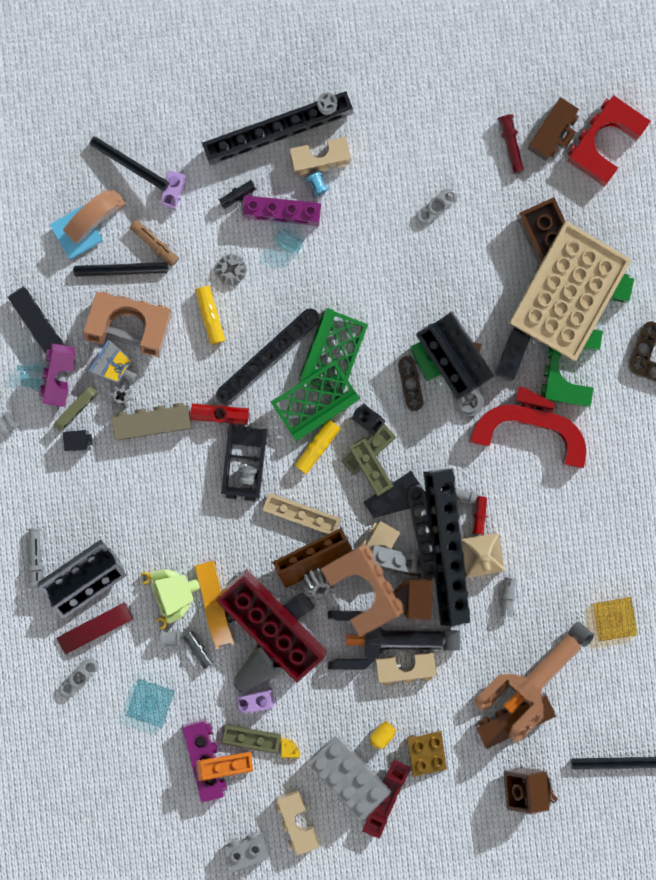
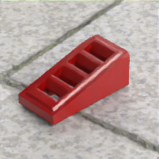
[516,386,556,410]

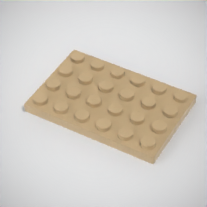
[509,221,631,361]

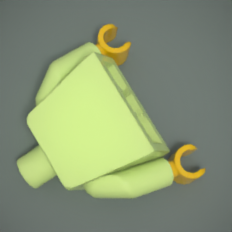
[140,569,200,629]

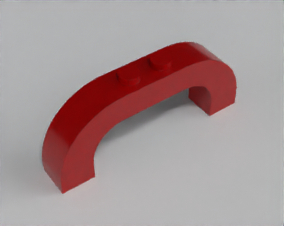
[469,403,586,468]

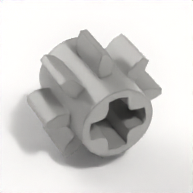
[110,385,134,408]

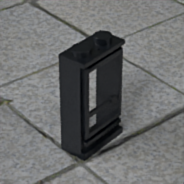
[221,425,268,502]

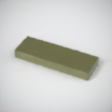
[341,424,396,475]
[348,437,394,497]
[221,724,281,754]

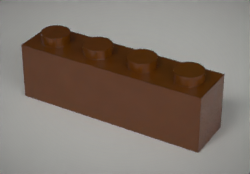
[273,528,353,588]
[475,693,556,749]

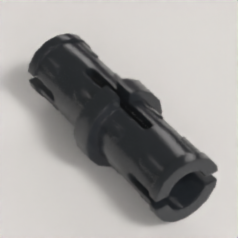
[218,179,257,210]

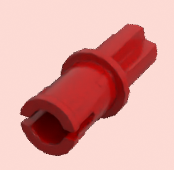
[472,496,488,535]

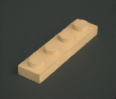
[262,493,341,534]

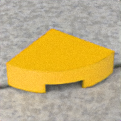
[281,738,300,758]

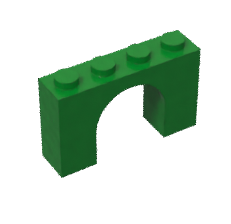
[540,329,603,408]

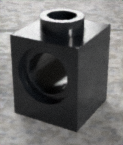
[351,403,385,436]
[63,430,93,452]

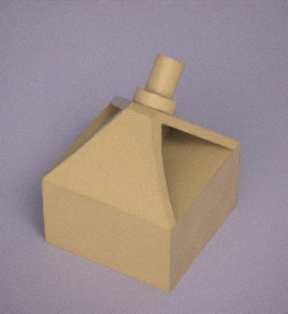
[461,533,505,578]

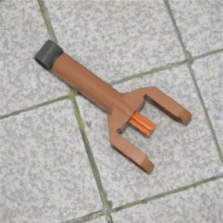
[474,622,594,742]

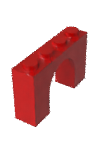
[567,95,651,187]

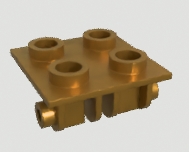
[407,731,447,777]

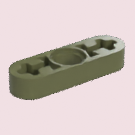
[53,386,98,432]

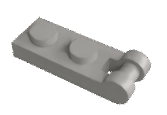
[370,545,420,576]

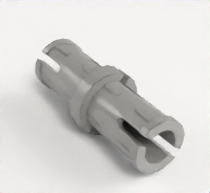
[500,577,517,617]

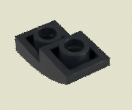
[283,592,315,620]

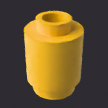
[369,720,397,750]

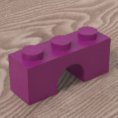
[39,343,76,407]

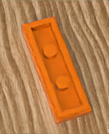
[196,752,253,781]

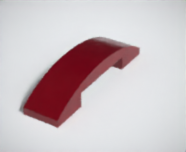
[57,602,134,655]
[362,759,411,839]

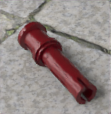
[497,114,525,174]

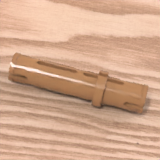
[129,219,179,267]

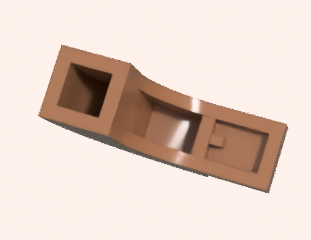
[63,190,126,244]

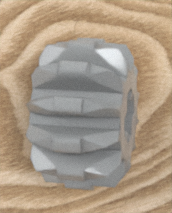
[301,568,335,600]

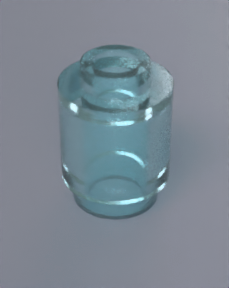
[274,229,304,254]

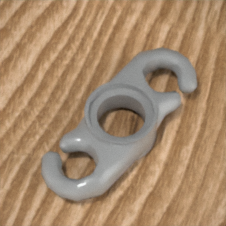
[416,189,458,224]
[59,659,99,698]

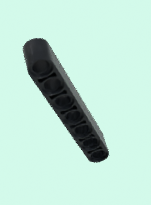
[216,308,319,404]

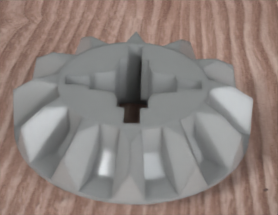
[216,254,247,285]
[453,389,484,417]

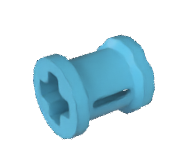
[306,172,329,197]

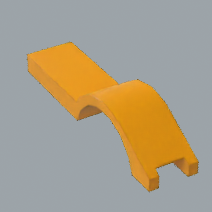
[195,560,235,649]

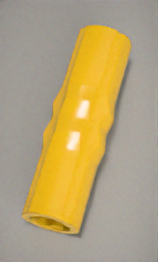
[195,286,226,345]
[295,420,341,474]

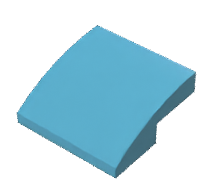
[50,205,103,260]

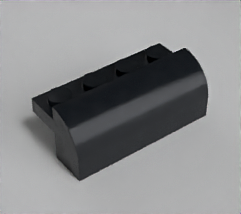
[415,311,495,400]
[37,539,127,619]

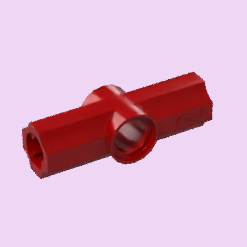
[190,403,249,425]

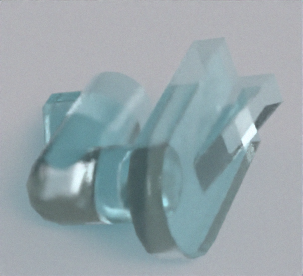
[17,363,43,392]

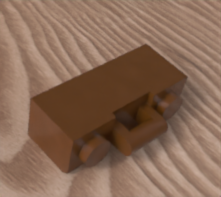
[527,97,579,161]

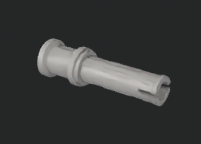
[27,528,44,587]

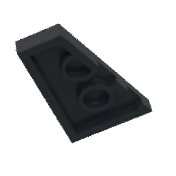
[363,471,426,518]

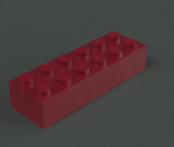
[215,568,327,683]

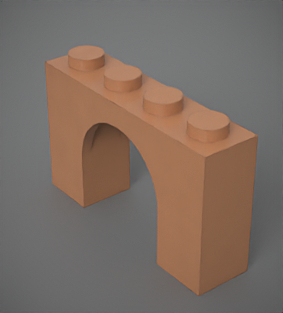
[84,292,171,358]
[321,544,404,637]

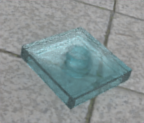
[126,679,175,728]

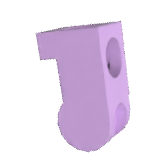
[161,170,187,209]
[236,688,275,713]

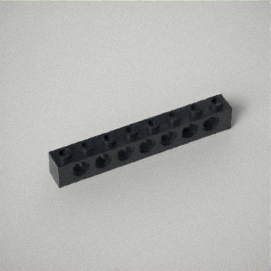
[202,91,353,165]
[423,469,470,627]

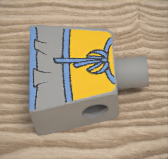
[89,340,139,384]

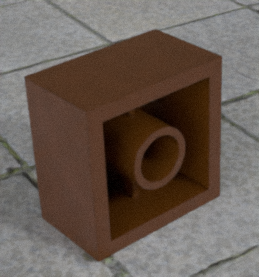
[393,578,433,620]
[503,767,558,815]

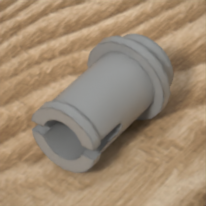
[456,488,477,506]

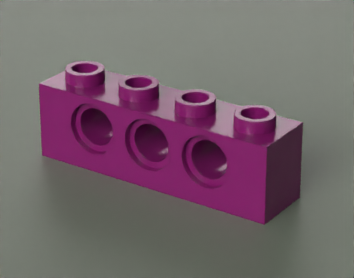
[243,195,321,226]
[182,719,227,803]

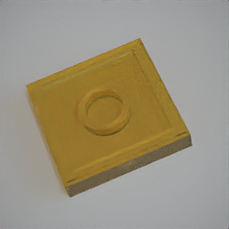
[593,597,638,642]

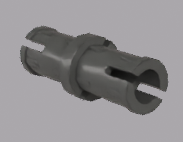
[182,630,214,669]

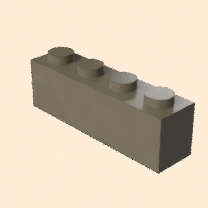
[111,402,193,441]

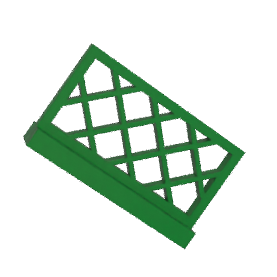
[298,308,368,394]
[270,359,360,441]

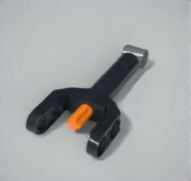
[327,611,460,670]

